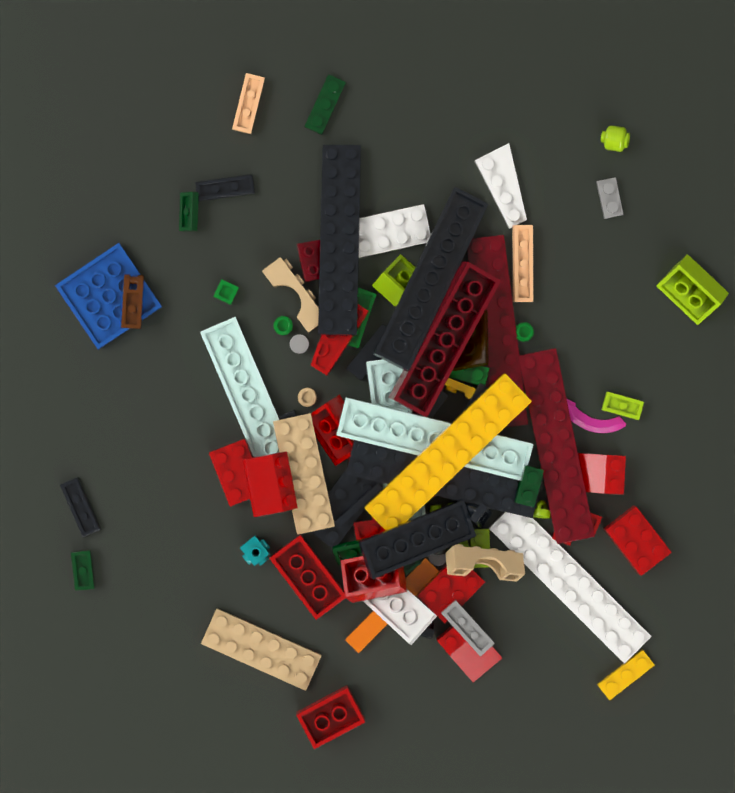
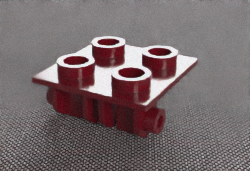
[297,240,320,282]

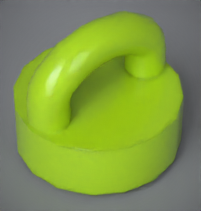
[533,500,551,519]

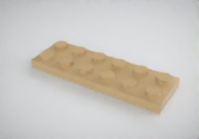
[273,413,335,535]
[201,608,322,691]

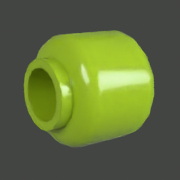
[601,126,630,152]

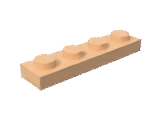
[512,225,533,302]

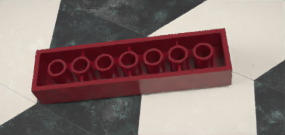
[388,262,501,418]

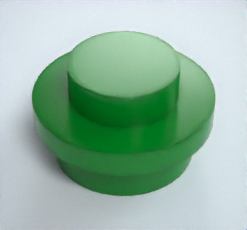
[274,316,293,335]
[516,322,534,342]

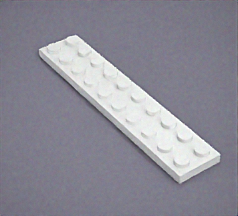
[489,512,652,664]

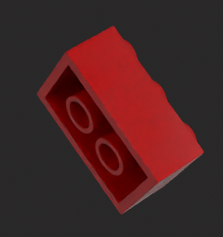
[209,438,253,506]
[603,506,672,576]
[341,556,407,603]
[417,565,485,623]
[296,685,366,749]

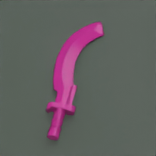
[567,399,626,433]

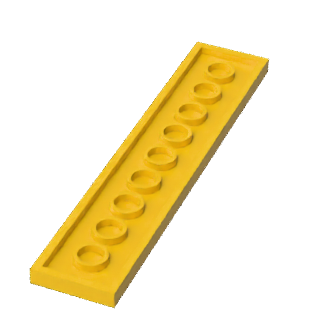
[364,373,532,530]

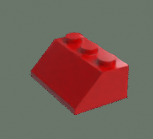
[311,394,354,466]
[243,451,298,517]

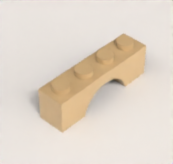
[262,257,319,333]
[445,544,525,582]

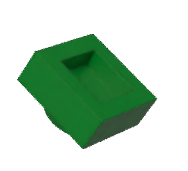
[213,279,239,305]

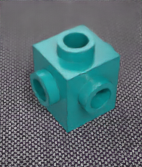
[240,535,270,566]

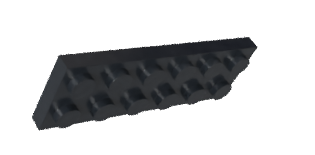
[358,500,476,579]

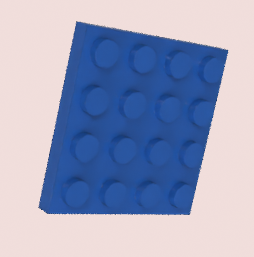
[55,243,162,350]

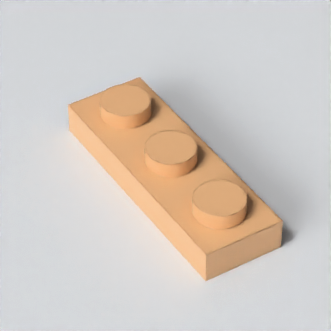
[232,73,265,134]

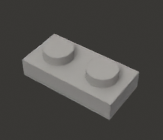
[596,177,624,219]

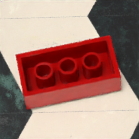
[269,534,345,620]

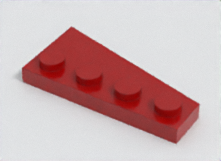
[311,304,369,376]

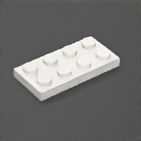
[359,204,431,258]
[363,589,437,645]

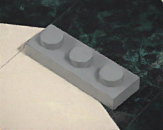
[441,600,495,657]

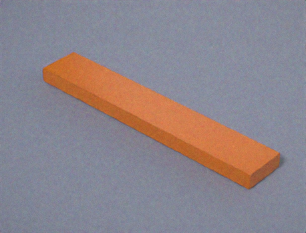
[345,558,439,653]

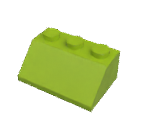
[372,254,415,307]
[656,254,729,325]

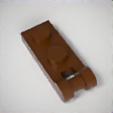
[121,274,144,329]

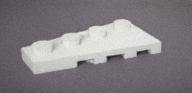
[475,143,527,229]

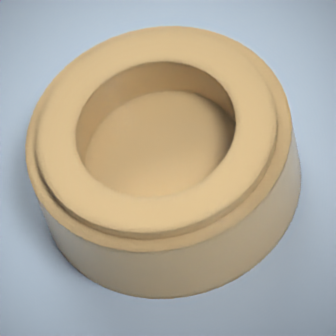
[298,388,317,407]

